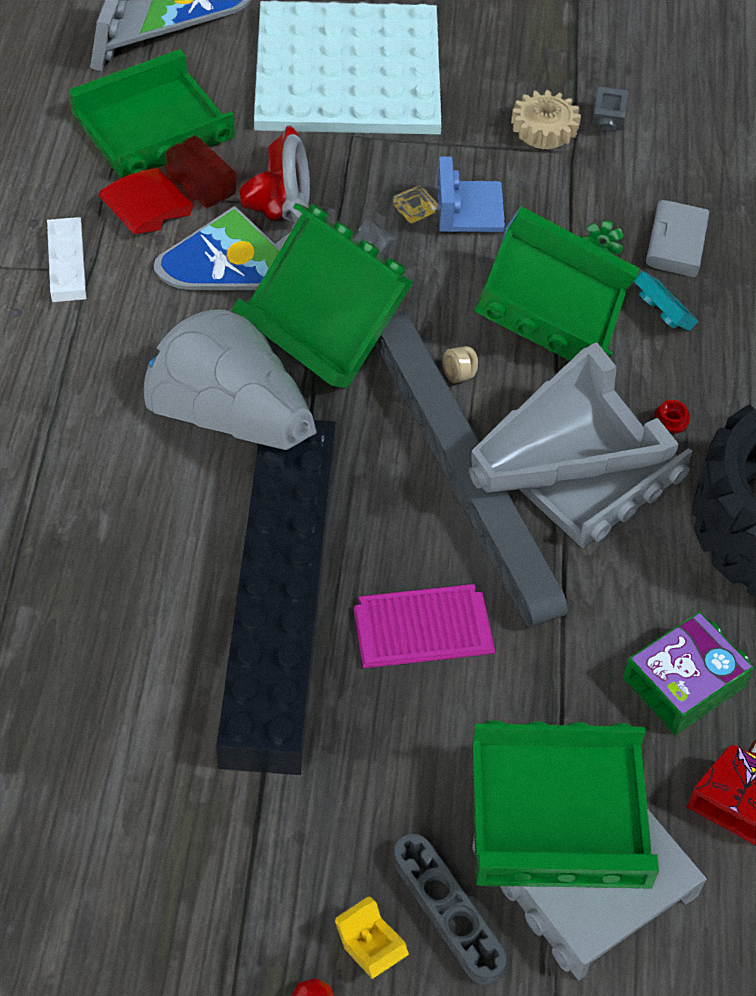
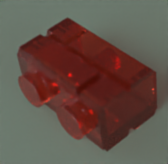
[165,135,237,209]

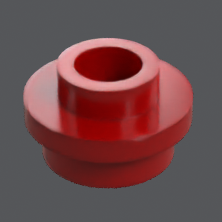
[654,400,690,434]

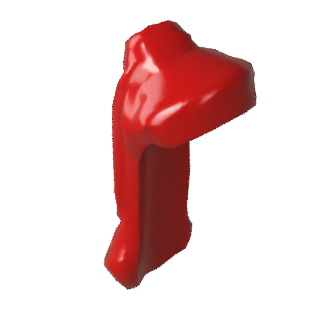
[239,125,300,221]

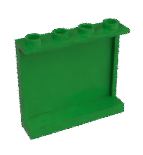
[68,49,235,178]
[232,203,414,389]
[474,206,639,361]
[472,720,659,889]

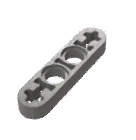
[393,834,507,985]

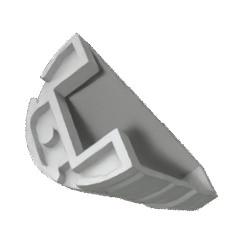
[144,310,316,450]
[469,342,679,493]

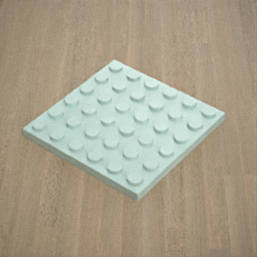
[254,0,441,134]

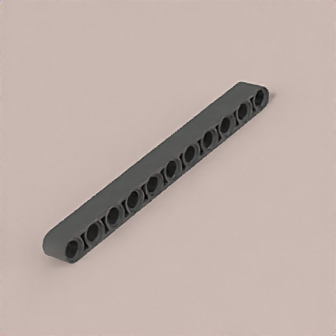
[375,312,568,627]

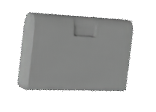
[646,200,709,278]

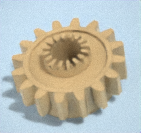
[511,90,581,149]

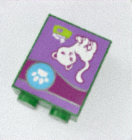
[623,611,754,736]

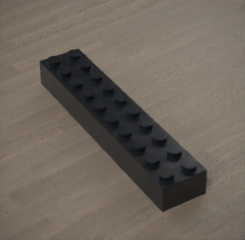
[216,420,336,775]

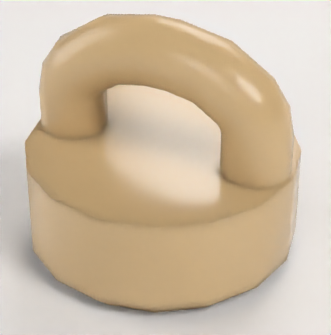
[443,346,478,383]

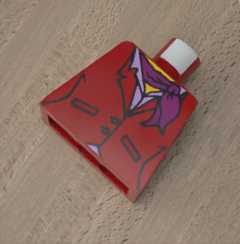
[686,740,756,845]

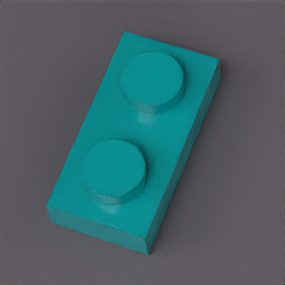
[634,271,699,331]

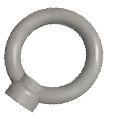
[282,134,310,222]

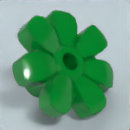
[581,220,623,255]

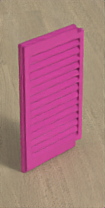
[353,584,495,668]

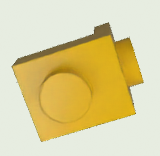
[335,896,409,979]

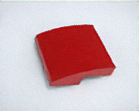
[99,168,193,234]

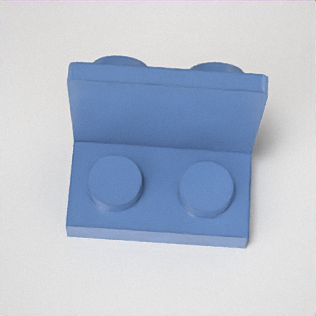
[437,157,505,232]

